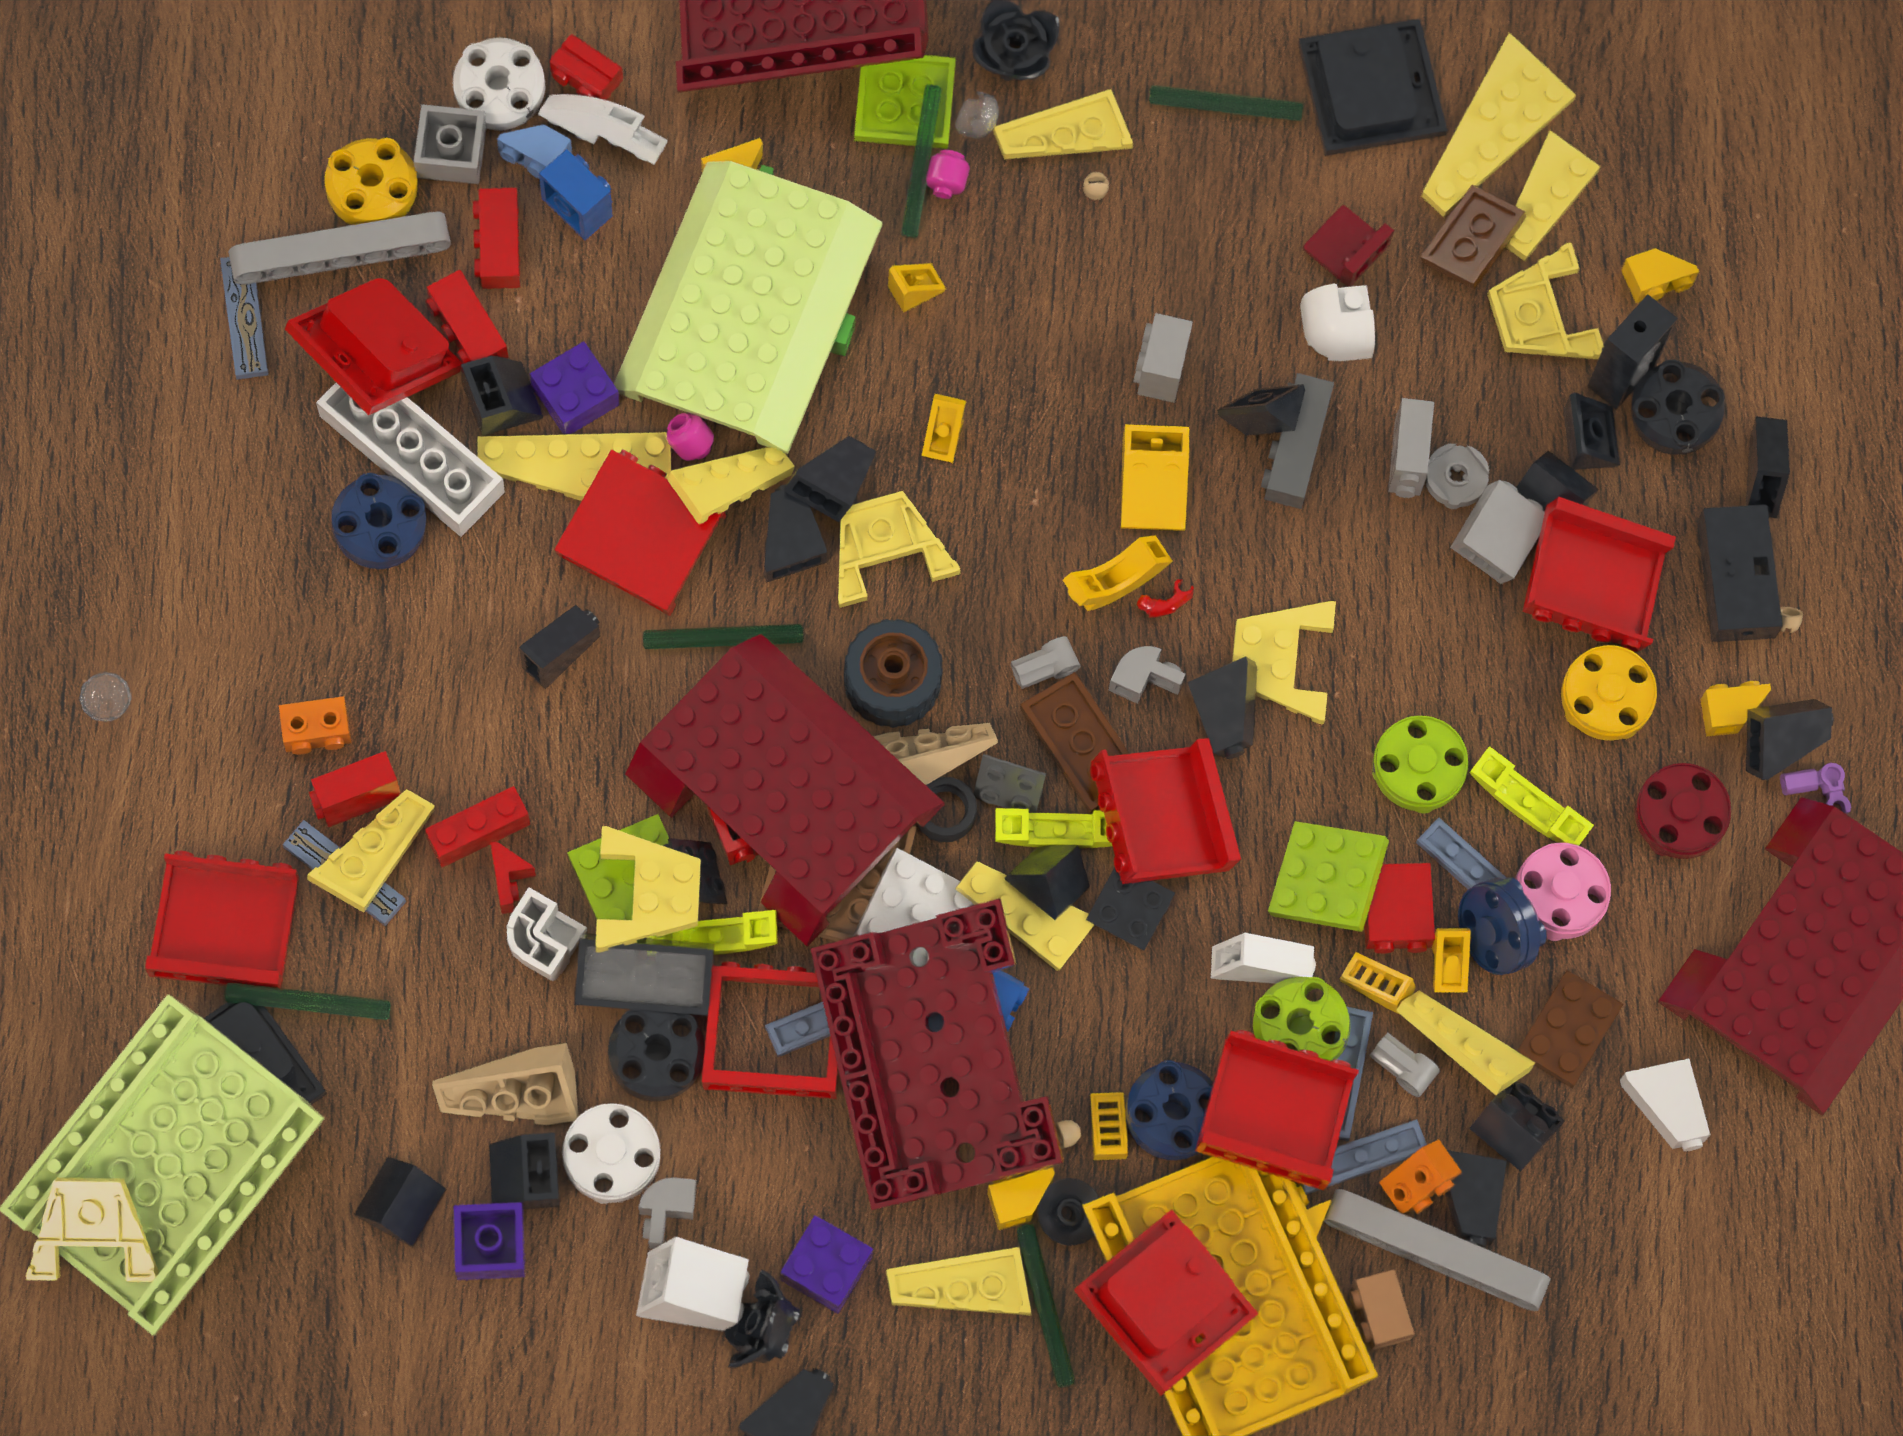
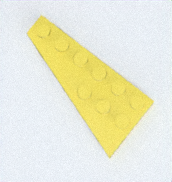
[477,432,671,501]

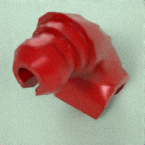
[1137,579,1194,618]

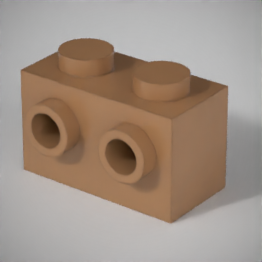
[1349,1269,1414,1351]

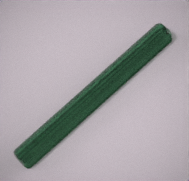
[901,84,942,238]
[1149,85,1303,121]
[643,624,804,649]
[225,983,391,1020]
[1017,1224,1075,1388]

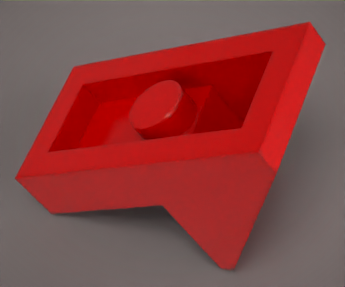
[491,842,536,914]

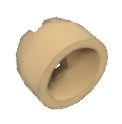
[1083,172,1109,200]
[1780,607,1803,633]
[1055,1120,1081,1149]

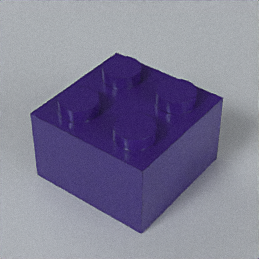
[530,341,620,435]
[454,1202,525,1280]
[780,1215,873,1314]

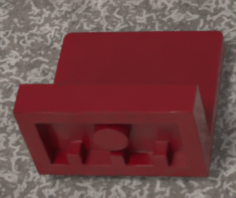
[1303,205,1394,287]

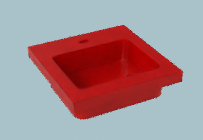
[285,278,463,416]
[1074,1209,1258,1396]

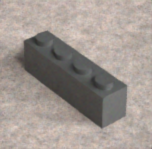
[1261,373,1334,509]

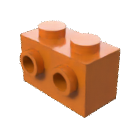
[279,696,351,755]
[1379,1139,1462,1214]

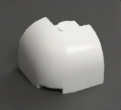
[1300,283,1375,361]
[507,888,587,982]

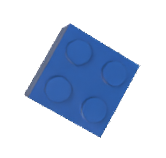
[539,149,613,240]

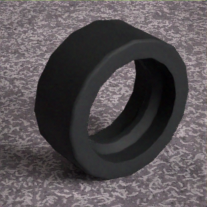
[916,777,977,842]

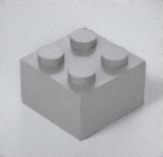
[414,105,487,184]
[1134,313,1193,403]

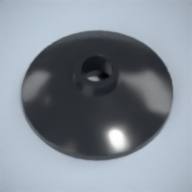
[1037,1178,1099,1246]

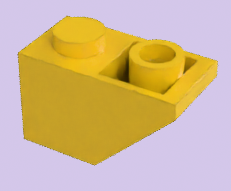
[1621,248,1699,303]
[1700,681,1771,736]
[987,1167,1055,1230]

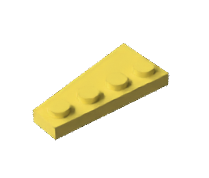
[993,89,1133,159]
[1505,131,1600,261]
[668,447,795,525]
[307,789,435,913]
[955,861,1094,971]
[1396,990,1535,1095]
[886,1247,1031,1315]

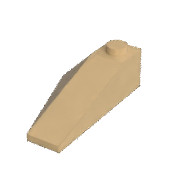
[873,723,998,785]
[432,1043,579,1125]

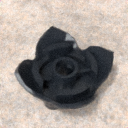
[972,0,1060,81]
[724,1269,800,1369]

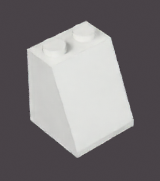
[636,1237,749,1331]

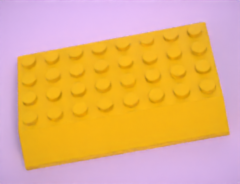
[1082,1157,1378,1436]

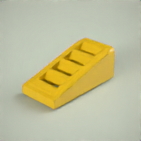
[1340,952,1415,1014]
[1090,1092,1128,1160]

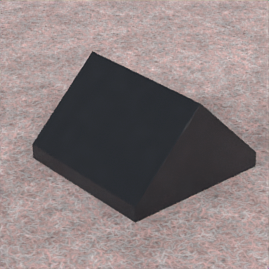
[1217,384,1305,436]
[1563,393,1620,470]
[1516,451,1599,512]
[1005,845,1090,920]
[354,1157,446,1248]

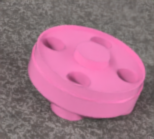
[1515,843,1611,941]

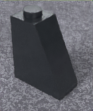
[1746,416,1790,518]
[783,436,877,522]
[764,484,827,583]
[519,605,600,689]
[1187,656,1257,759]
[1746,699,1834,780]
[1445,1150,1507,1248]
[738,1368,834,1436]

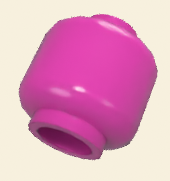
[925,150,970,199]
[666,413,714,461]

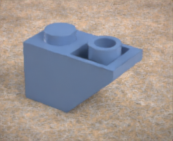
[497,125,572,179]

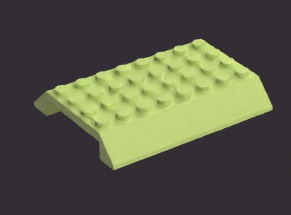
[614,161,883,454]
[0,994,325,1335]

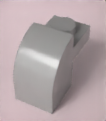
[1108,646,1186,704]
[639,1178,696,1249]

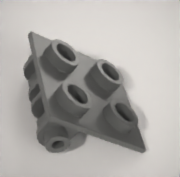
[973,754,1046,813]

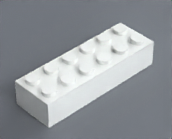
[316,383,505,537]

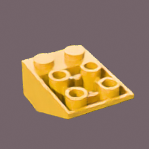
[1121,425,1189,531]

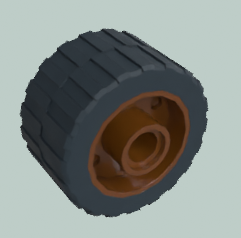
[844,619,943,728]

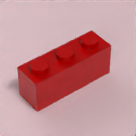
[473,188,520,289]
[425,269,509,364]
[425,786,530,868]

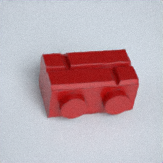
[550,34,623,100]

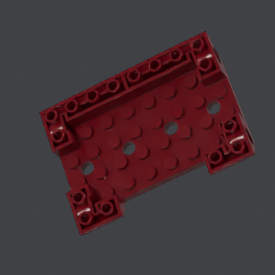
[810,899,1064,1210]

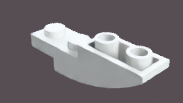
[538,94,668,164]

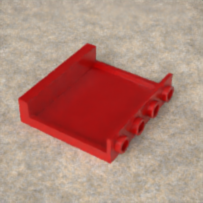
[554,449,727,616]
[1522,497,1676,652]
[1090,738,1241,884]
[145,851,299,993]
[1195,1030,1359,1191]

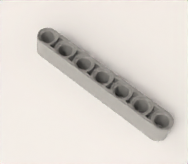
[228,212,451,285]
[1323,1189,1550,1311]

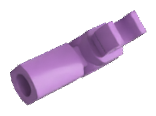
[1780,763,1851,814]

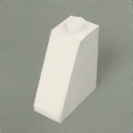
[1211,933,1316,984]
[1620,1059,1710,1151]

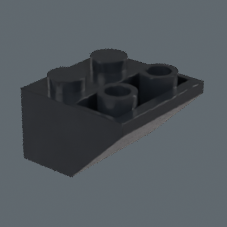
[461,356,543,436]
[1469,1081,1565,1172]
[489,1132,560,1210]

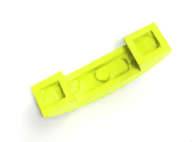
[1469,746,1594,846]
[995,808,1112,848]
[647,910,778,956]

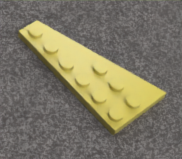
[1422,33,1576,217]

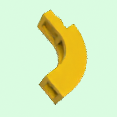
[1063,535,1173,611]

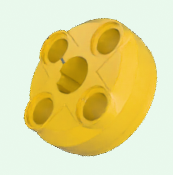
[325,138,418,225]
[1561,645,1657,740]

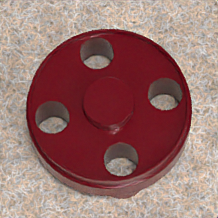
[1635,763,1731,859]

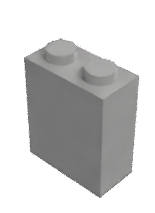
[1388,398,1434,498]
[1450,480,1545,584]

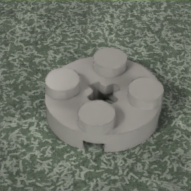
[1425,444,1489,509]

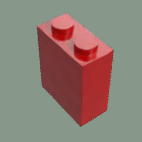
[308,751,401,828]
[1364,863,1435,954]

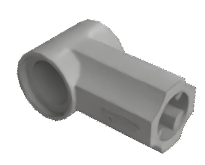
[1011,636,1081,689]
[1370,1033,1440,1097]

